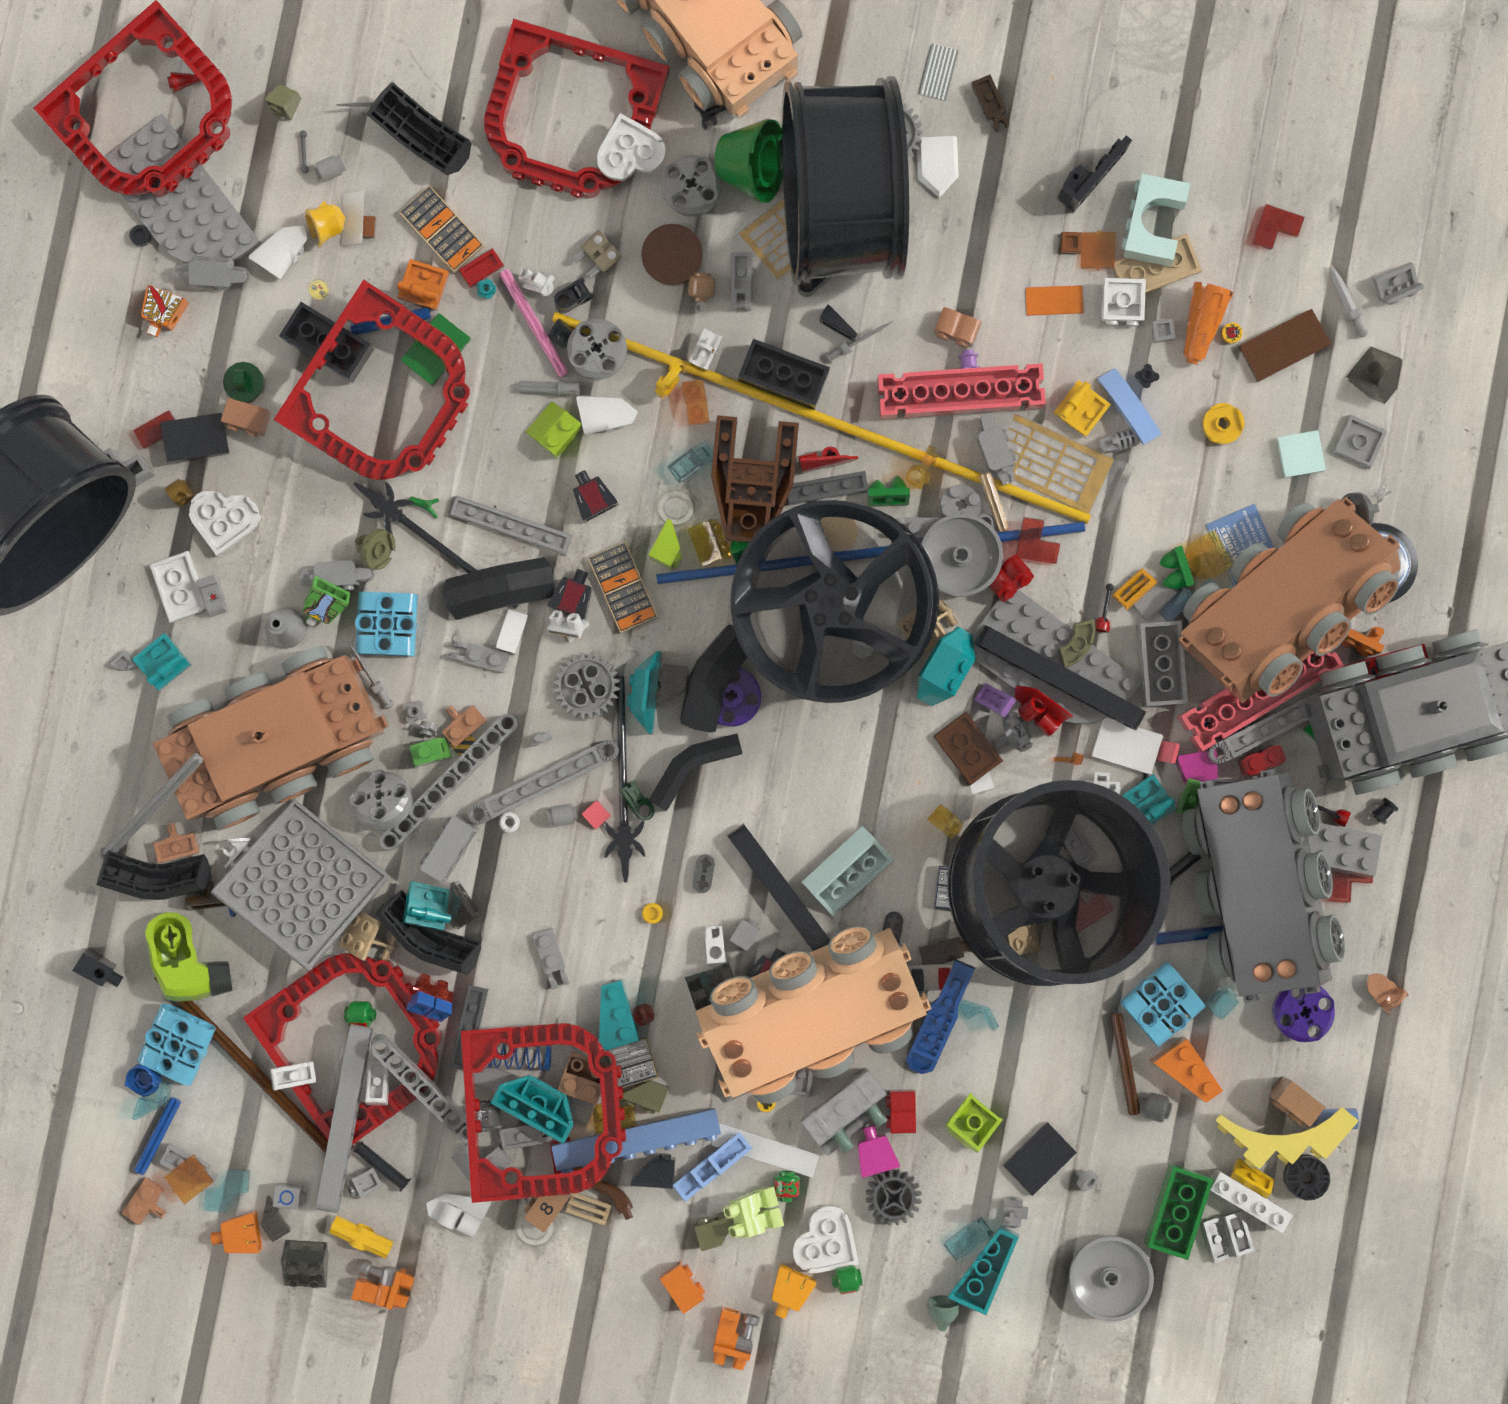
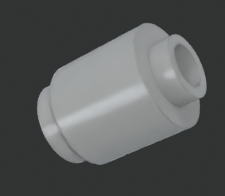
[314,155,346,182]
[547,803,578,827]

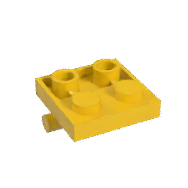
[1053,380,1111,438]

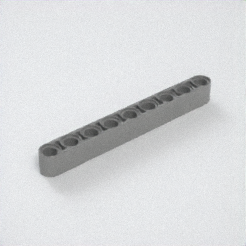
[380,714,518,850]
[316,1024,373,1214]

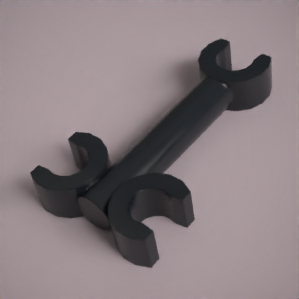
[694,102,727,130]

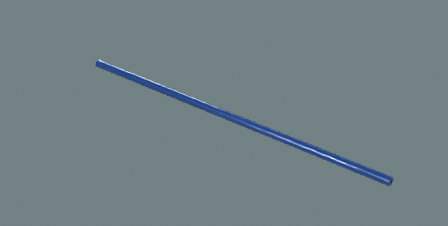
[656,522,1085,584]

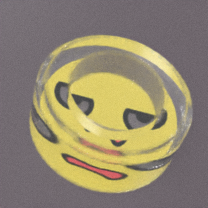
[307,278,329,300]

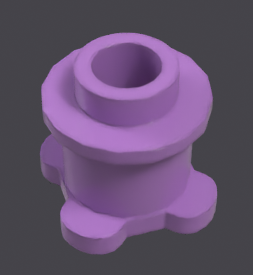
[958,350,980,369]

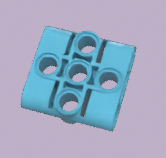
[355,592,418,657]
[1119,961,1206,1047]
[137,1003,216,1086]

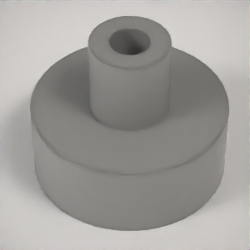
[1076,1169,1098,1192]

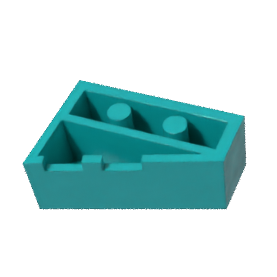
[599,979,640,1051]

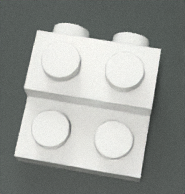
[1101,278,1146,326]

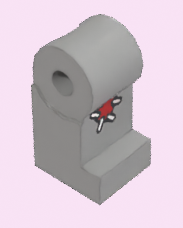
[196,575,227,617]

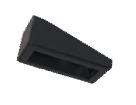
[819,304,857,342]

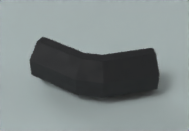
[366,82,472,175]
[443,557,555,620]
[680,624,747,732]
[648,733,743,811]
[96,851,212,900]
[375,890,481,975]

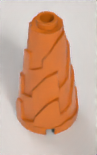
[1183,282,1234,365]

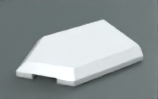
[916,136,959,198]

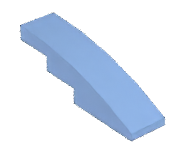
[1097,368,1162,445]
[673,1132,752,1202]

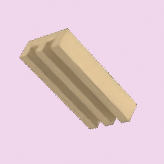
[565,1193,612,1225]

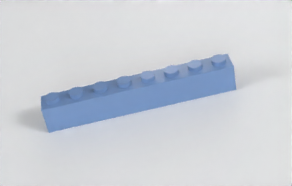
[551,1108,721,1173]

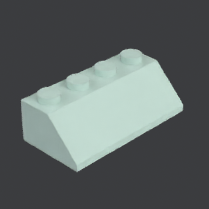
[802,826,893,916]

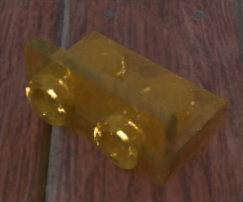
[687,519,731,567]

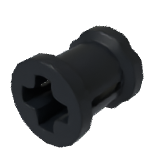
[1370,797,1399,825]

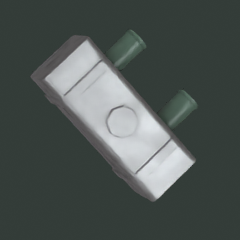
[801,1068,888,1153]

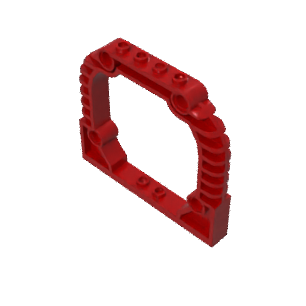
[33,0,232,197]
[484,18,670,199]
[273,279,470,480]
[243,953,442,1145]
[461,1023,626,1203]

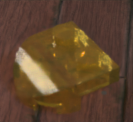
[1185,530,1234,579]

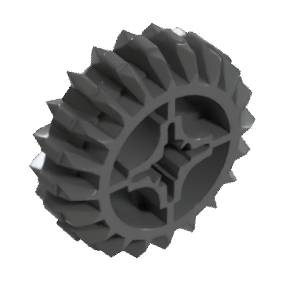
[865,1168,922,1225]

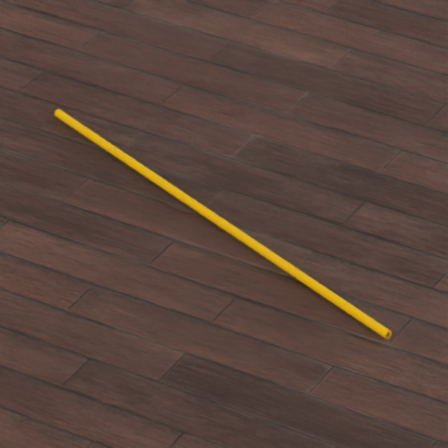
[552,312,1091,524]

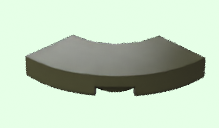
[1058,619,1095,668]

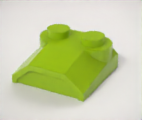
[945,1093,1003,1153]

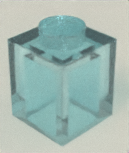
[1204,986,1240,1020]

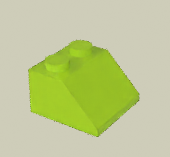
[525,401,583,459]
[649,519,683,571]

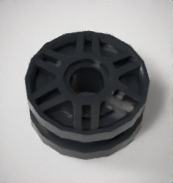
[1283,1154,1330,1201]

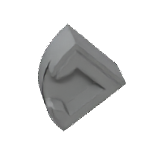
[109,650,138,671]

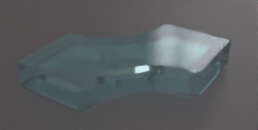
[204,1169,250,1212]

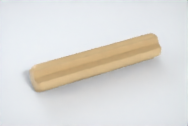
[980,472,1009,532]

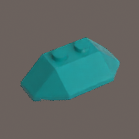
[916,626,975,706]
[627,651,662,734]
[490,1075,574,1144]

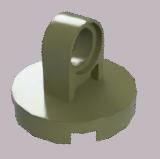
[355,528,396,570]

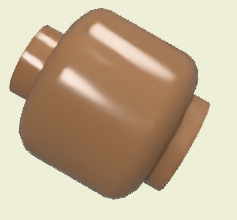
[688,272,715,302]

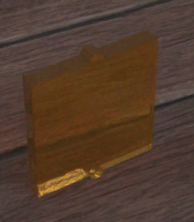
[1081,230,1116,270]
[164,1154,214,1205]

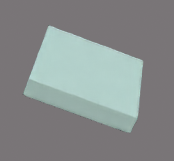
[1276,430,1326,478]

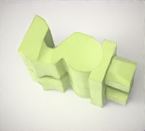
[723,1187,784,1238]

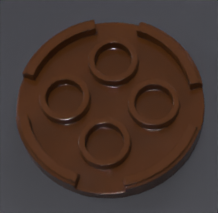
[641,224,703,286]

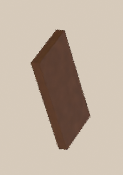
[1239,309,1331,383]

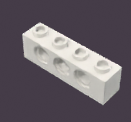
[1211,1169,1293,1233]

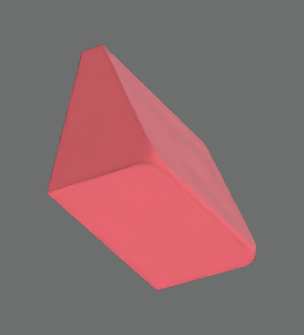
[1157,741,1180,764]
[582,800,611,829]

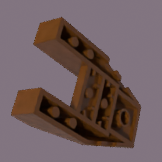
[711,415,799,542]

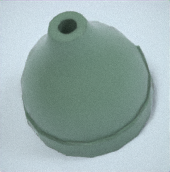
[927,1295,960,1331]

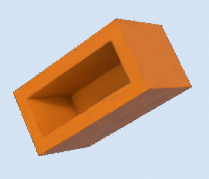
[660,1261,705,1314]

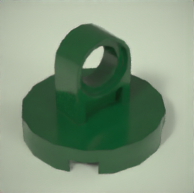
[223,362,265,403]

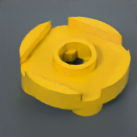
[655,360,687,400]
[1202,403,1245,445]

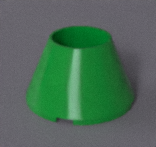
[715,119,783,203]

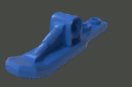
[906,959,975,1074]

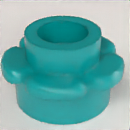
[477,279,497,299]

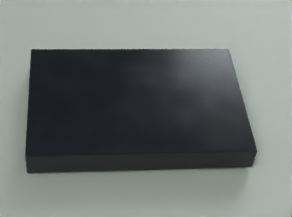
[160,413,230,464]
[1003,1122,1077,1196]

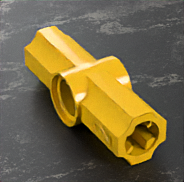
[329,1215,394,1259]

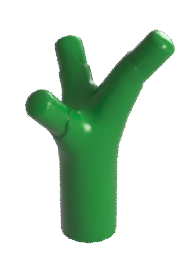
[409,496,439,519]

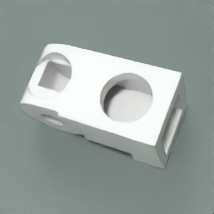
[705,925,726,965]

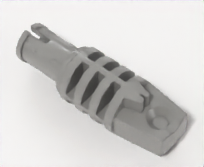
[1099,429,1140,454]

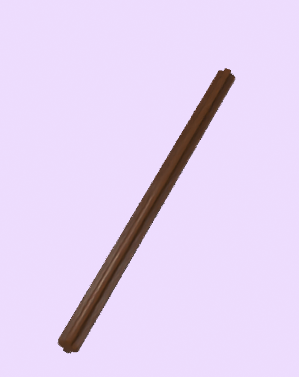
[154,977,328,1153]

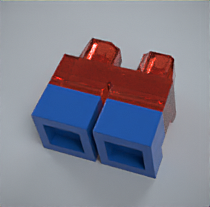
[406,973,453,1022]

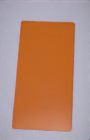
[1026,285,1084,315]

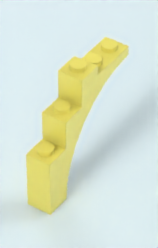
[1215,1107,1358,1170]

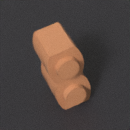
[934,307,982,348]

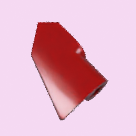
[798,446,858,474]
[1015,685,1073,737]

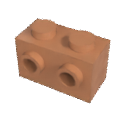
[221,398,271,438]

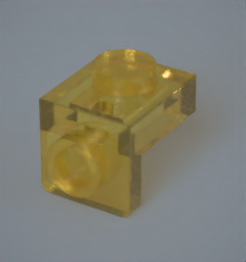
[927,804,964,839]

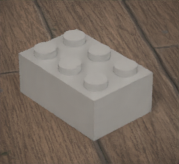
[420,816,479,882]

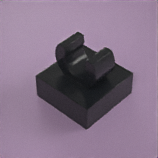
[548,319,574,348]

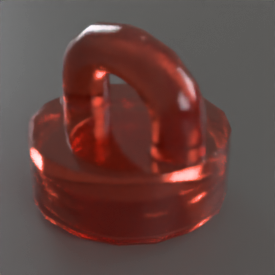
[633,1003,655,1026]

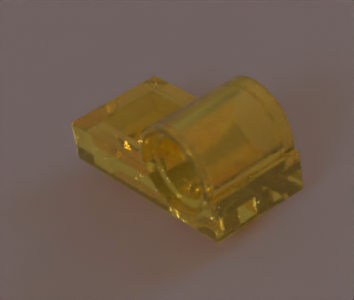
[906,445,938,490]
[593,1103,637,1134]

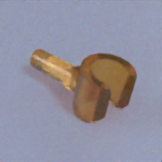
[1054,752,1084,765]

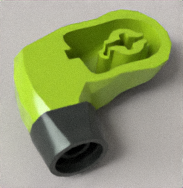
[145,912,233,1002]

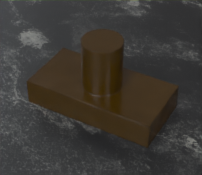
[185,881,226,911]

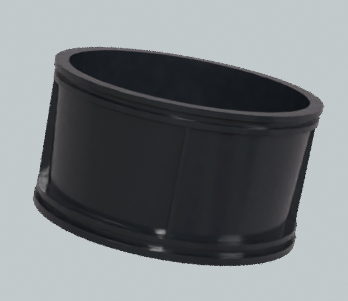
[782,76,909,285]
[0,395,136,616]
[730,500,939,703]
[947,780,1171,986]

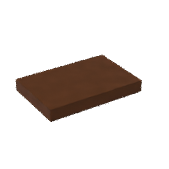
[933,712,1003,786]

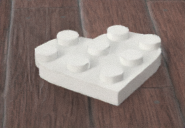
[597,113,666,181]
[189,491,261,556]
[793,1205,859,1273]

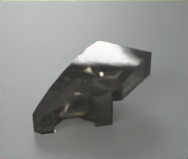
[261,1195,290,1242]

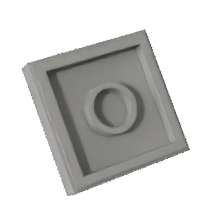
[1332,414,1387,469]

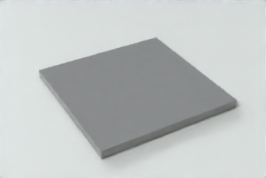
[211,799,390,972]

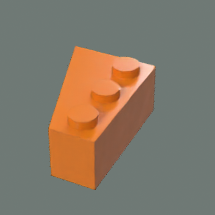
[1149,1037,1223,1103]

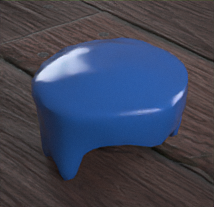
[124,1063,162,1097]

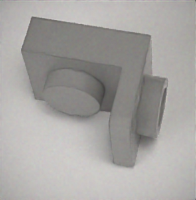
[347,1168,382,1199]

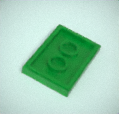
[400,313,471,386]

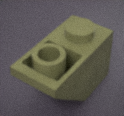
[265,84,301,120]
[623,1080,669,1114]
[694,1211,734,1252]

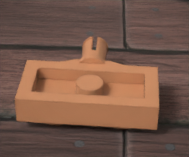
[442,705,487,748]
[153,823,200,863]
[122,1177,166,1225]

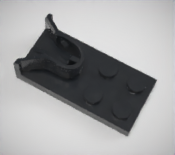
[1058,135,1132,213]

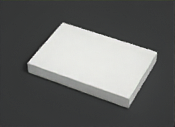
[149,551,207,623]
[1091,717,1163,775]

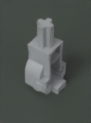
[1002,1197,1028,1228]

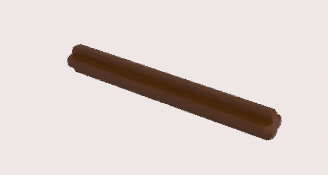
[1111,1012,1140,1116]

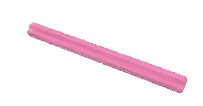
[500,269,569,378]

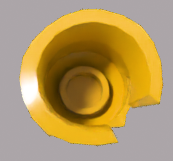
[305,201,346,248]

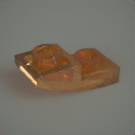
[682,379,709,425]

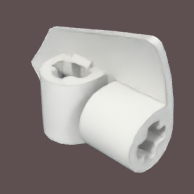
[249,226,308,280]
[576,396,638,435]
[426,1193,491,1238]

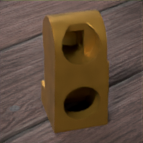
[164,479,195,507]

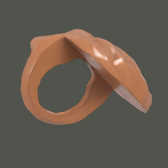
[1367,973,1409,1015]

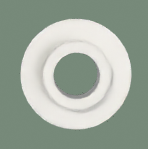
[499,812,520,833]

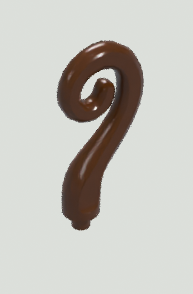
[574,1166,634,1220]

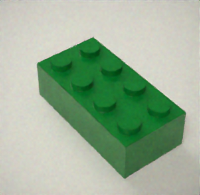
[1144,1163,1213,1260]

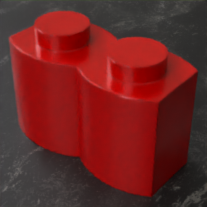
[989,555,1034,602]
[1238,745,1286,776]
[885,1089,916,1134]

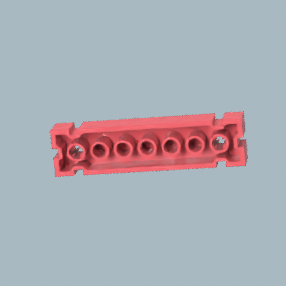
[877,363,1046,420]
[1177,652,1344,752]

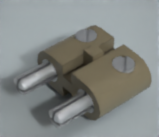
[573,230,622,279]

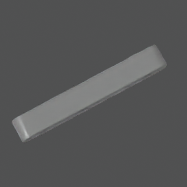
[371,1034,468,1144]

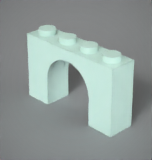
[1121,174,1190,267]

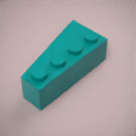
[947,1226,1019,1315]

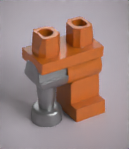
[351,1259,415,1310]
[713,1306,760,1370]

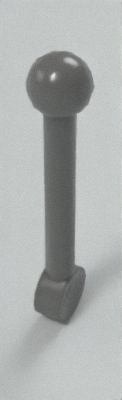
[299,130,309,173]

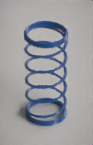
[487,1043,552,1071]

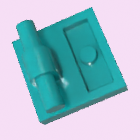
[132,633,192,691]
[1121,774,1177,825]
[402,881,451,931]

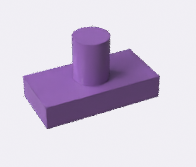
[974,683,1016,717]

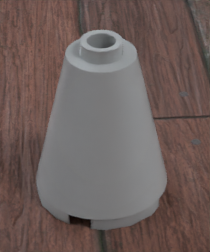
[265,607,307,649]

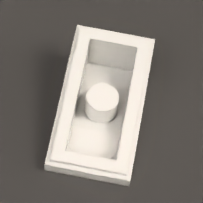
[496,609,528,655]
[270,1061,316,1090]
[365,1061,389,1105]

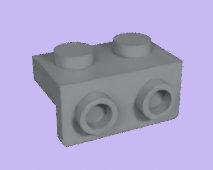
[1373,262,1424,305]

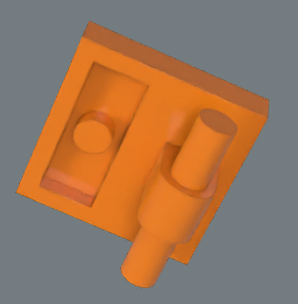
[397,259,449,311]
[1340,627,1385,657]

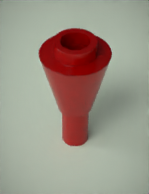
[167,72,201,92]

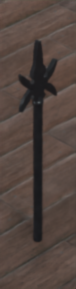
[354,482,520,609]
[604,676,646,883]

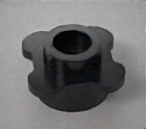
[1135,364,1160,388]

